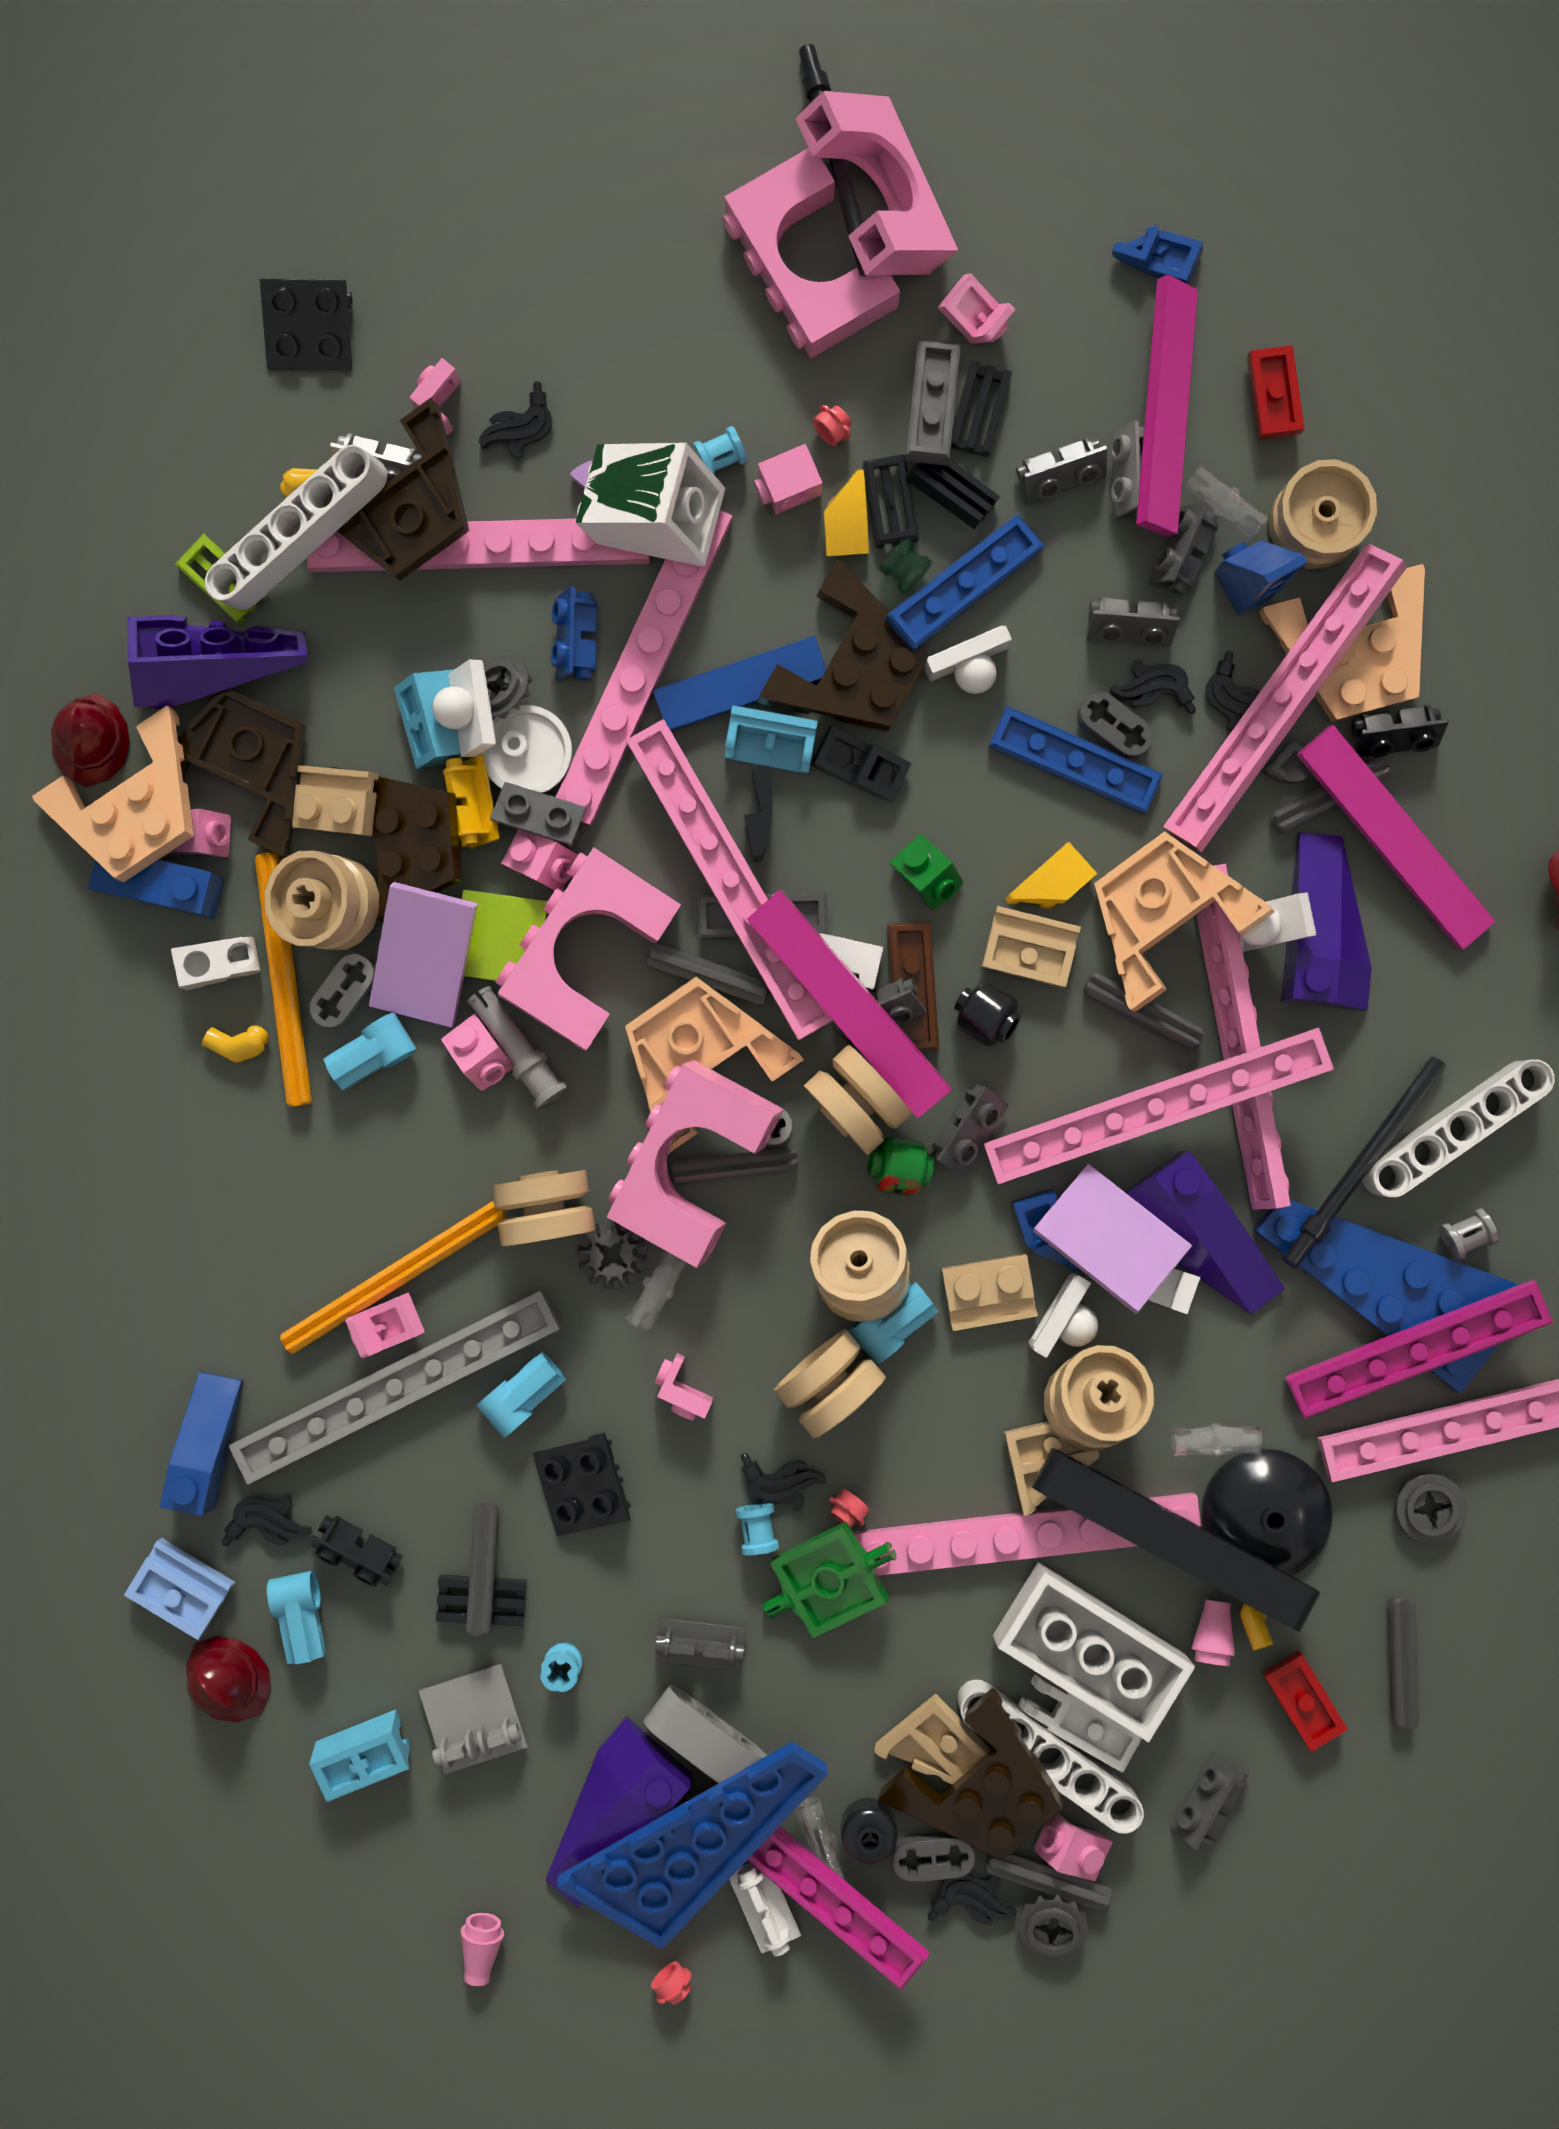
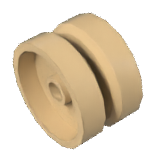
[1268,459,1377,569]
[265,851,379,950]
[804,1045,913,1155]
[491,1170,596,1246]
[810,1211,911,1322]
[774,1328,886,1439]
[1044,1345,1154,1451]

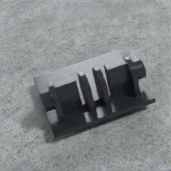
[260,278,353,370]
[533,1432,631,1536]

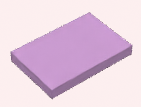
[369,882,478,1028]
[1033,1164,1192,1314]

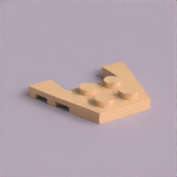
[1259,564,1425,723]
[32,705,194,883]
[1094,831,1275,1012]
[625,976,804,1154]

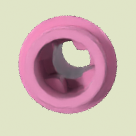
[1191,1599,1235,1666]
[460,1913,504,1986]

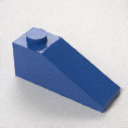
[1215,540,1308,616]
[88,860,225,920]
[159,1372,243,1516]

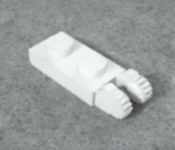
[1017,1673,1142,1772]

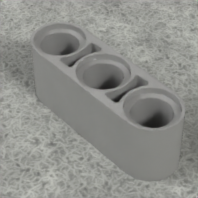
[643,1684,767,1783]

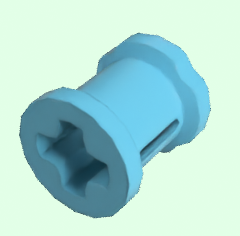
[693,426,747,475]
[735,1503,779,1555]
[540,1643,583,1692]

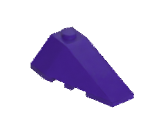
[128,615,308,709]
[1280,832,1372,1011]
[1125,1151,1285,1314]
[546,1716,692,1908]

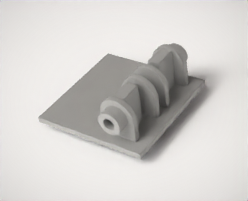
[419,1663,528,1774]

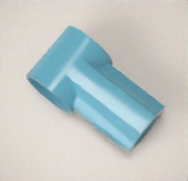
[323,1013,417,1091]
[848,1282,939,1365]
[476,1352,566,1438]
[267,1571,327,1665]

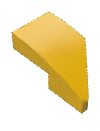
[823,469,869,556]
[1005,842,1097,909]

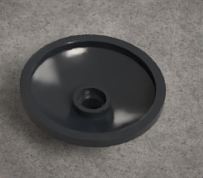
[1201,1449,1332,1575]

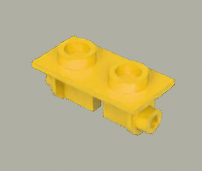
[442,755,500,849]

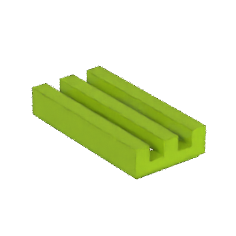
[175,534,269,625]

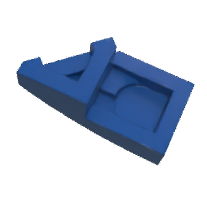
[1112,224,1203,285]
[1011,1188,1080,1272]

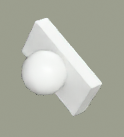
[924,625,1012,694]
[432,659,496,757]
[1240,892,1316,952]
[1028,1272,1099,1358]

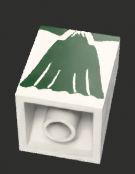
[576,443,726,566]

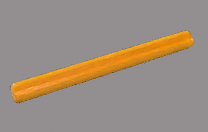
[255,852,312,1107]
[280,1201,508,1354]

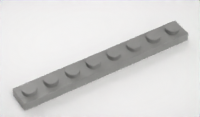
[229,1290,561,1485]

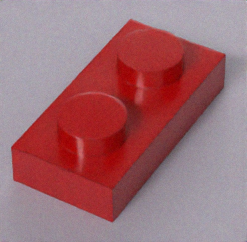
[1247,345,1305,440]
[1262,1650,1348,1752]

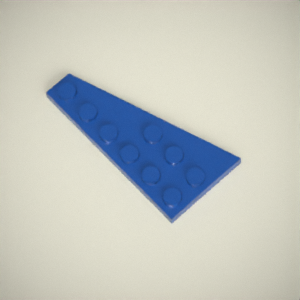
[1253,1200,1519,1394]
[557,1741,828,1950]

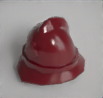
[51,693,130,787]
[186,1636,271,1723]

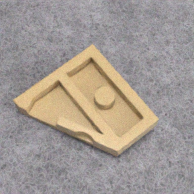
[1004,1421,1100,1516]
[874,1693,991,1785]

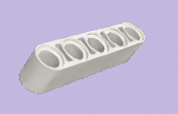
[205,445,387,610]
[1362,1060,1555,1197]
[957,1680,1144,1834]

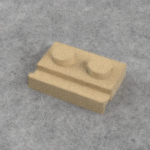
[292,765,379,836]
[981,906,1081,988]
[941,1254,1038,1331]

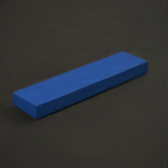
[885,514,1045,651]
[653,636,826,732]
[988,706,1163,815]

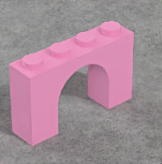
[795,91,959,275]
[722,148,901,358]
[495,847,681,1052]
[607,1060,784,1268]

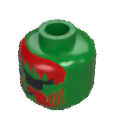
[867,1137,934,1196]

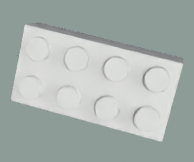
[993,1562,1195,1743]

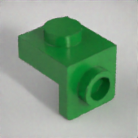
[889,834,963,910]

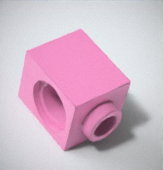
[754,444,822,515]

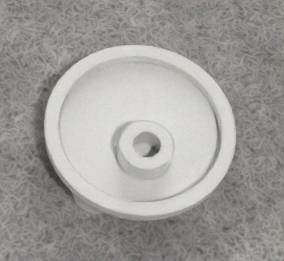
[481,705,572,794]

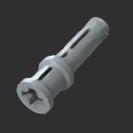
[467,986,569,1109]

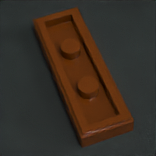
[887,921,939,1051]

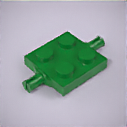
[763,1521,897,1638]

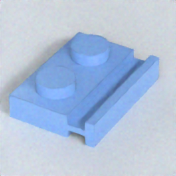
[124,1538,235,1640]

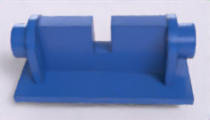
[551,586,597,681]

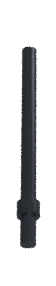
[799,44,869,276]
[1282,1057,1446,1269]

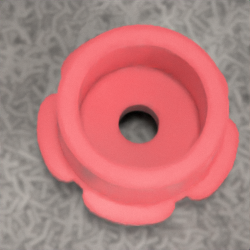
[812,405,852,446]
[829,1489,870,1528]
[651,1961,692,2005]

